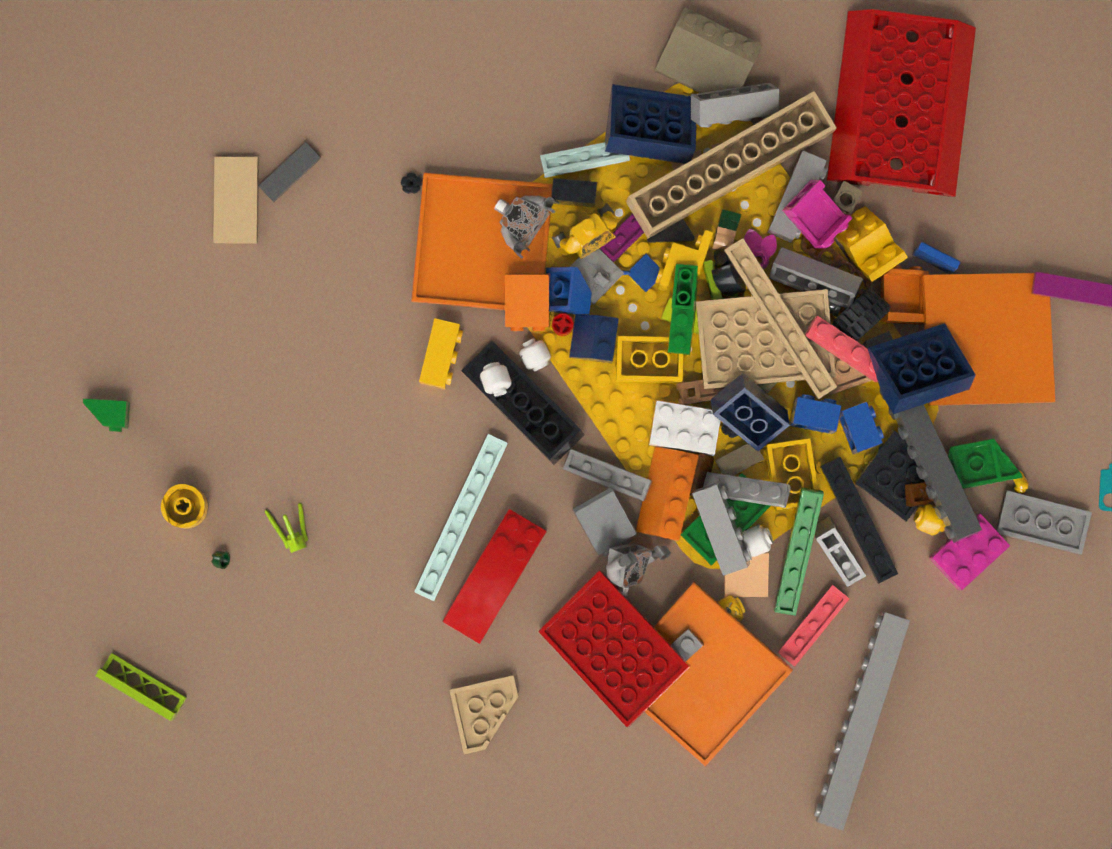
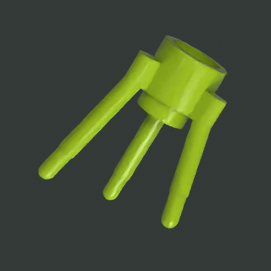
[264,503,308,553]

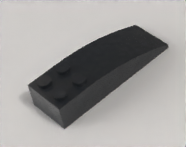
[461,341,584,465]

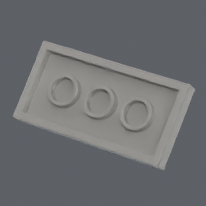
[996,491,1092,555]

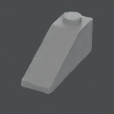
[815,516,866,587]

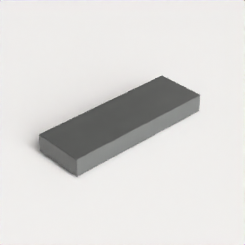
[259,142,321,202]

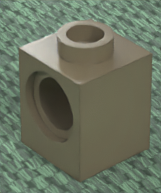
[833,181,863,215]

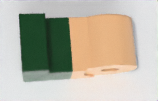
[712,210,742,251]

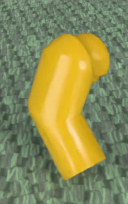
[1013,470,1029,494]

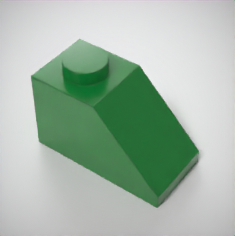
[83,399,130,432]

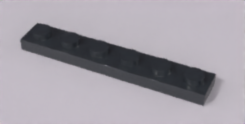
[820,457,898,584]

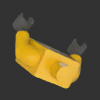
[552,203,617,259]

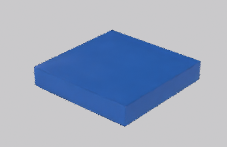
[912,242,961,274]

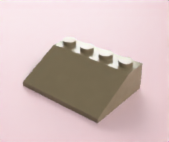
[654,8,763,93]

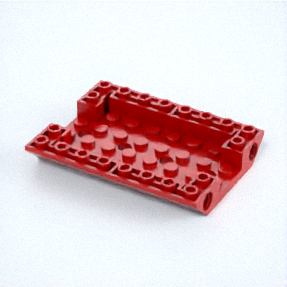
[827,9,976,197]

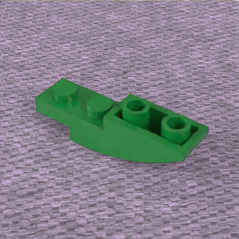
[668,264,698,355]

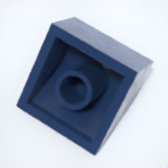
[569,314,619,364]

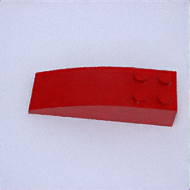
[442,509,547,644]

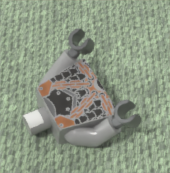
[494,196,559,259]
[606,542,671,596]

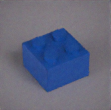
[790,394,841,434]
[839,402,884,454]

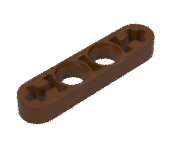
[800,237,871,295]

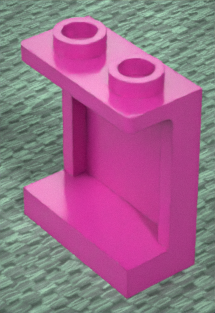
[782,180,852,248]

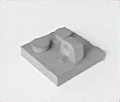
[570,249,624,304]

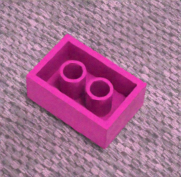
[929,513,1010,590]

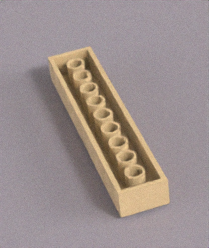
[626,91,836,238]

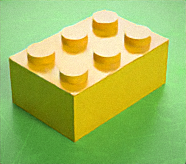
[616,336,683,383]
[765,438,818,511]

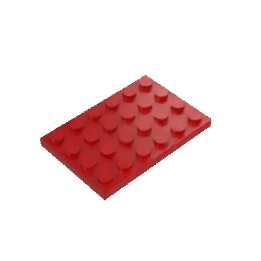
[538,571,691,727]

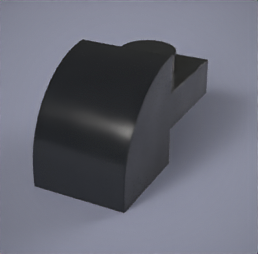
[712,247,746,296]

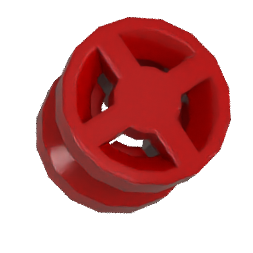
[552,313,573,336]

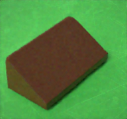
[690,453,714,498]

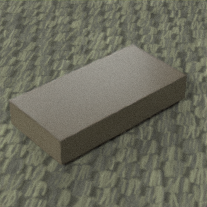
[715,443,764,476]

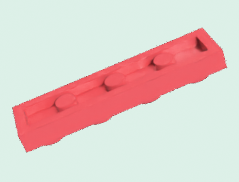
[805,316,878,382]
[777,585,849,667]

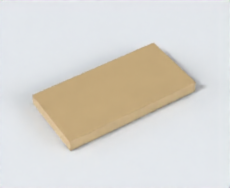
[213,157,258,244]

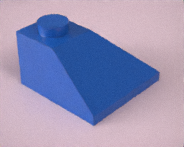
[546,267,592,314]

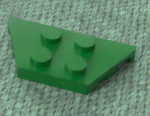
[948,439,1023,489]

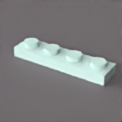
[540,142,630,178]

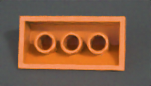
[635,447,699,541]

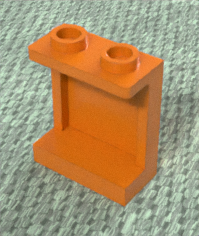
[880,265,929,325]
[505,273,550,331]

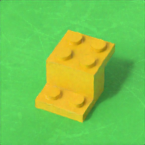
[834,206,908,282]
[656,230,713,292]

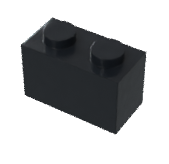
[552,178,597,208]

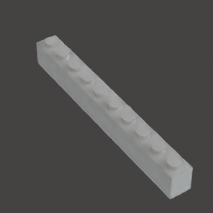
[814,612,910,830]

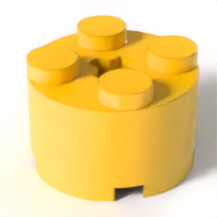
[161,484,208,529]

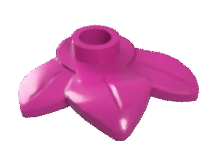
[744,229,777,270]

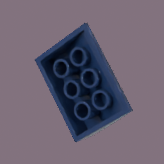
[605,84,696,164]
[868,323,976,414]

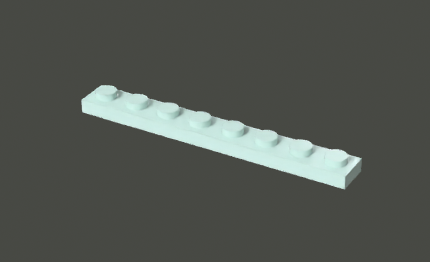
[414,434,508,601]

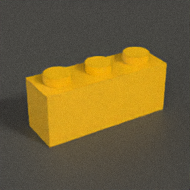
[419,318,463,389]

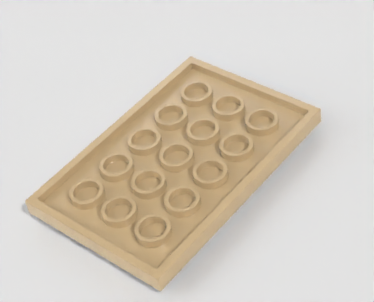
[696,289,836,389]

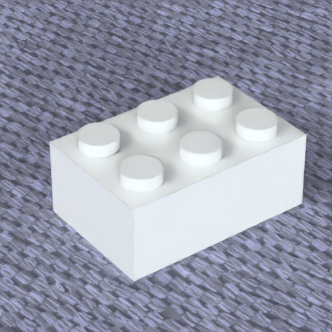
[649,401,720,456]

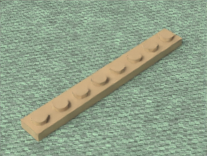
[724,238,837,399]

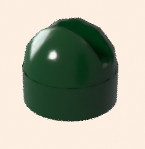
[211,551,230,569]

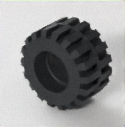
[832,288,890,341]

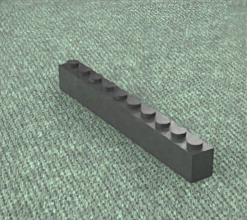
[863,331,982,543]

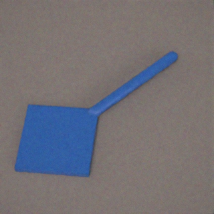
[623,254,660,292]

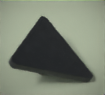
[647,219,695,243]

